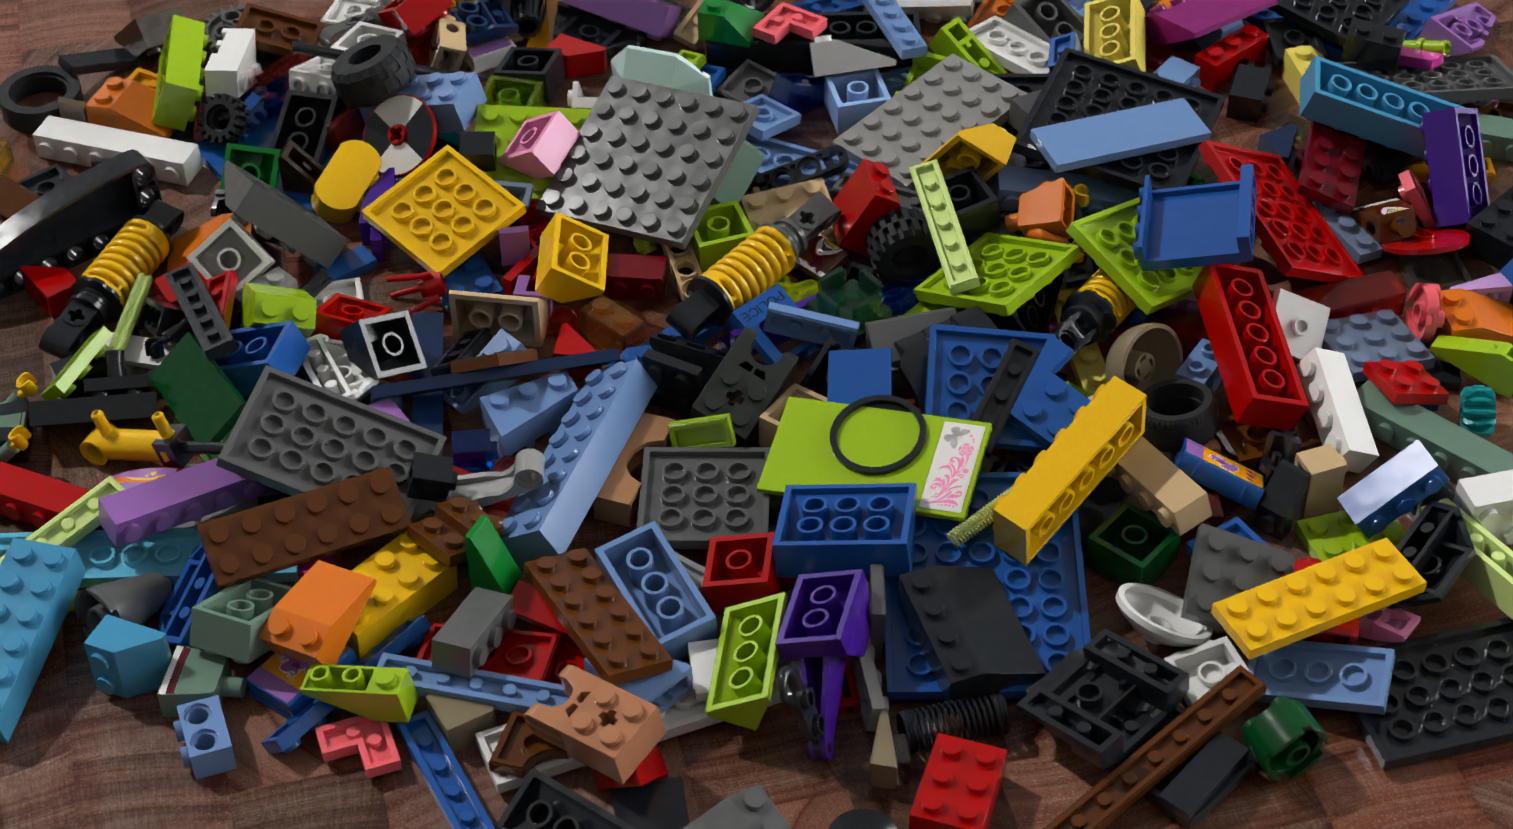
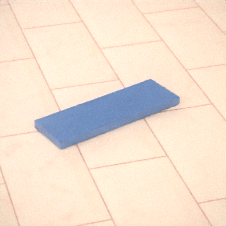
[1030,98,1211,173]

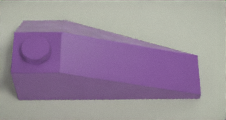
[1416,2,1496,56]

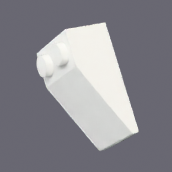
[809,35,896,77]

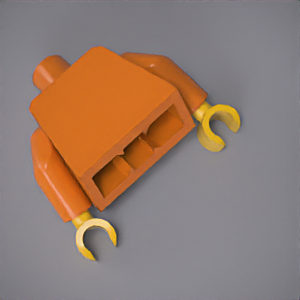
[1005,178,1090,263]

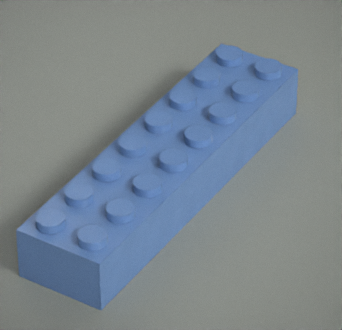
[502,359,658,569]

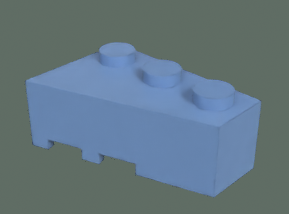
[479,370,578,464]

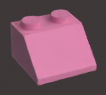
[499,110,581,179]

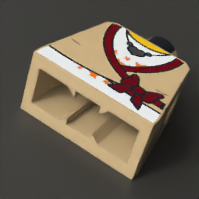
[428,15,466,72]

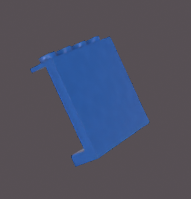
[1133,164,1257,272]

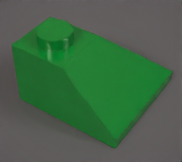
[698,0,765,48]
[220,143,282,190]

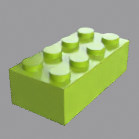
[152,14,208,131]

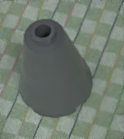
[75,572,172,637]

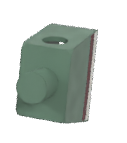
[157,645,247,717]

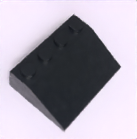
[898,566,1046,706]

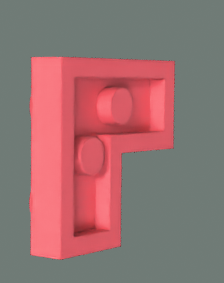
[753,2,827,45]
[1398,170,1436,227]
[314,715,402,779]

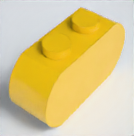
[311,140,382,223]

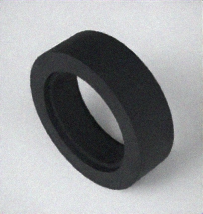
[0,65,84,134]

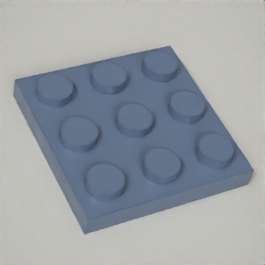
[1321,309,1436,383]

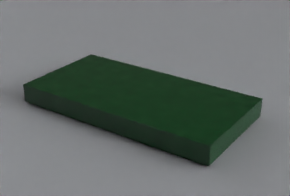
[149,332,247,442]

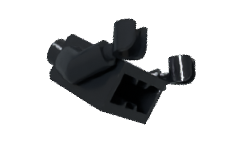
[131,296,195,359]

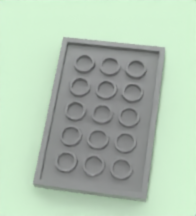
[832,53,1028,190]

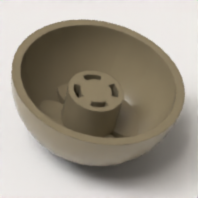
[1105,323,1183,392]

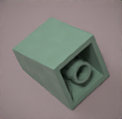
[709,139,766,206]

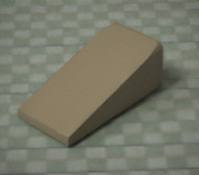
[869,709,898,790]

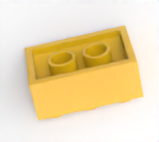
[921,123,1017,182]
[535,212,609,303]

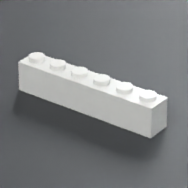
[33,116,203,186]

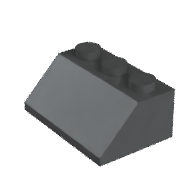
[865,307,956,390]

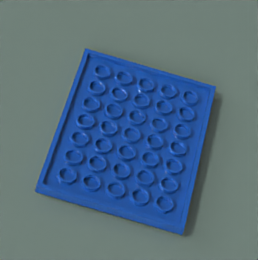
[884,472,1091,700]

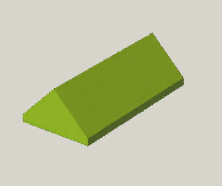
[705,592,788,731]

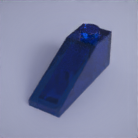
[767,73,825,116]

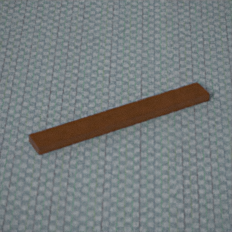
[1043,665,1267,829]

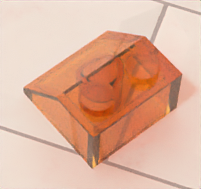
[580,295,666,355]

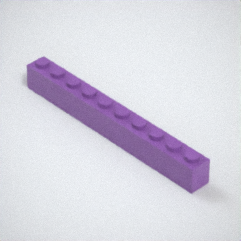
[98,397,409,548]

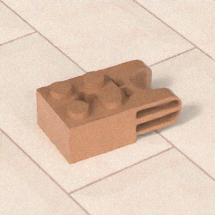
[523,665,666,784]

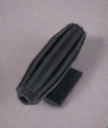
[489,0,547,39]

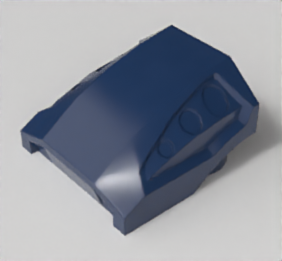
[450,0,519,47]

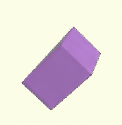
[498,225,530,266]

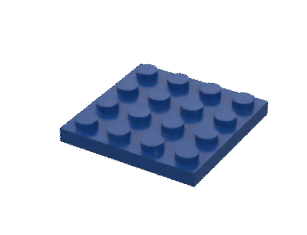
[925,324,1056,453]

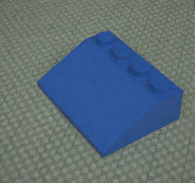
[772,483,917,578]

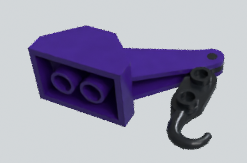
[775,569,871,761]

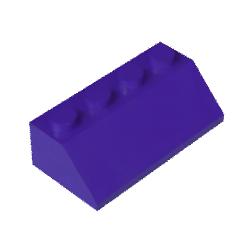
[1420,107,1490,228]

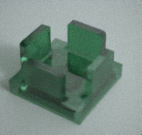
[806,267,892,337]

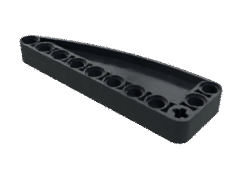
[0,149,162,300]

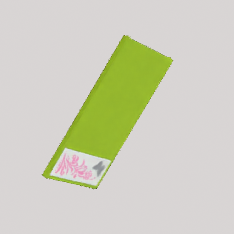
[757,396,992,522]

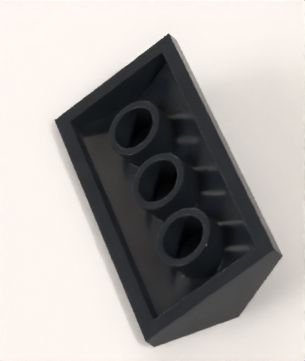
[495,767,637,829]

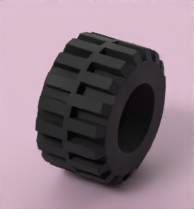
[865,207,941,287]

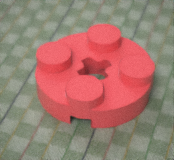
[1406,283,1445,343]

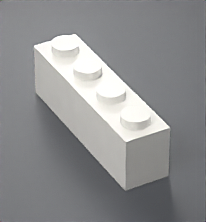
[1296,347,1379,473]

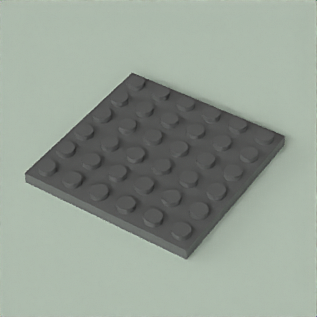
[535,76,759,250]

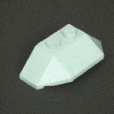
[611,45,713,96]

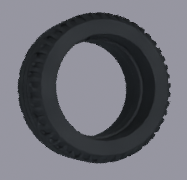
[1142,379,1220,453]

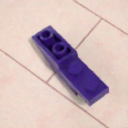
[359,168,401,263]

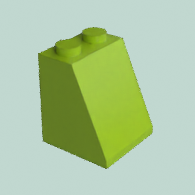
[240,282,317,339]

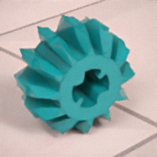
[1459,385,1497,438]

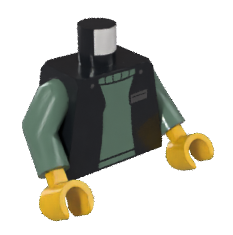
[0,372,38,463]

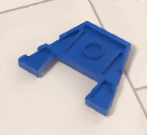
[1010,334,1147,448]

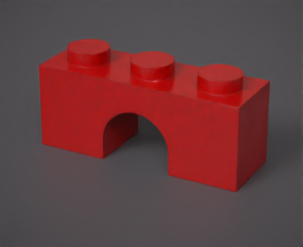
[1194,23,1269,93]

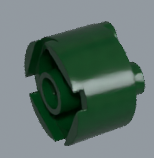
[1241,695,1329,781]

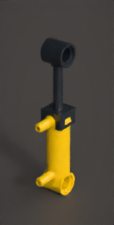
[79,410,226,468]

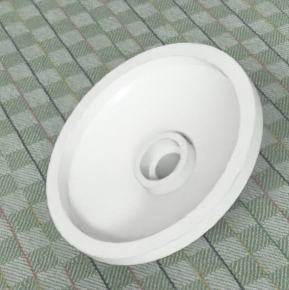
[1116,583,1213,647]

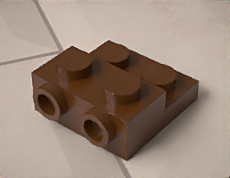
[407,496,504,568]

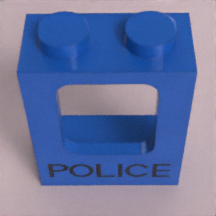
[727,284,820,367]

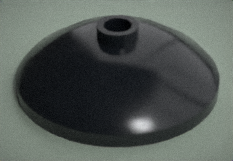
[830,395,927,475]

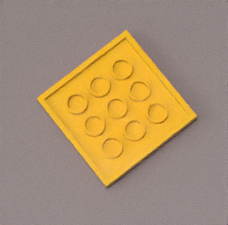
[361,145,526,277]

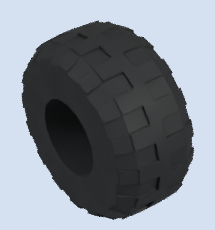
[330,34,416,108]

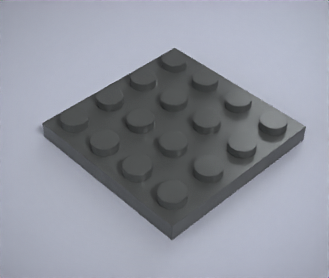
[637,447,771,550]

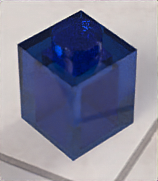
[452,428,499,473]

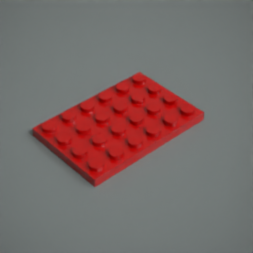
[1198,140,1367,287]

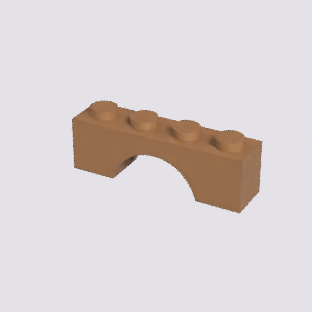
[593,412,675,527]

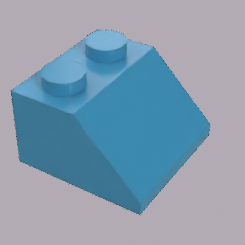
[84,614,172,698]

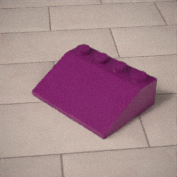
[1145,0,1279,48]

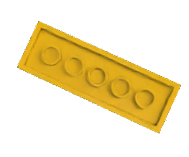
[1211,537,1427,660]

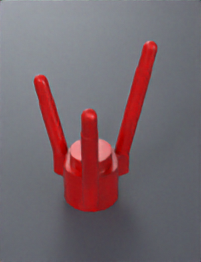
[385,270,448,317]

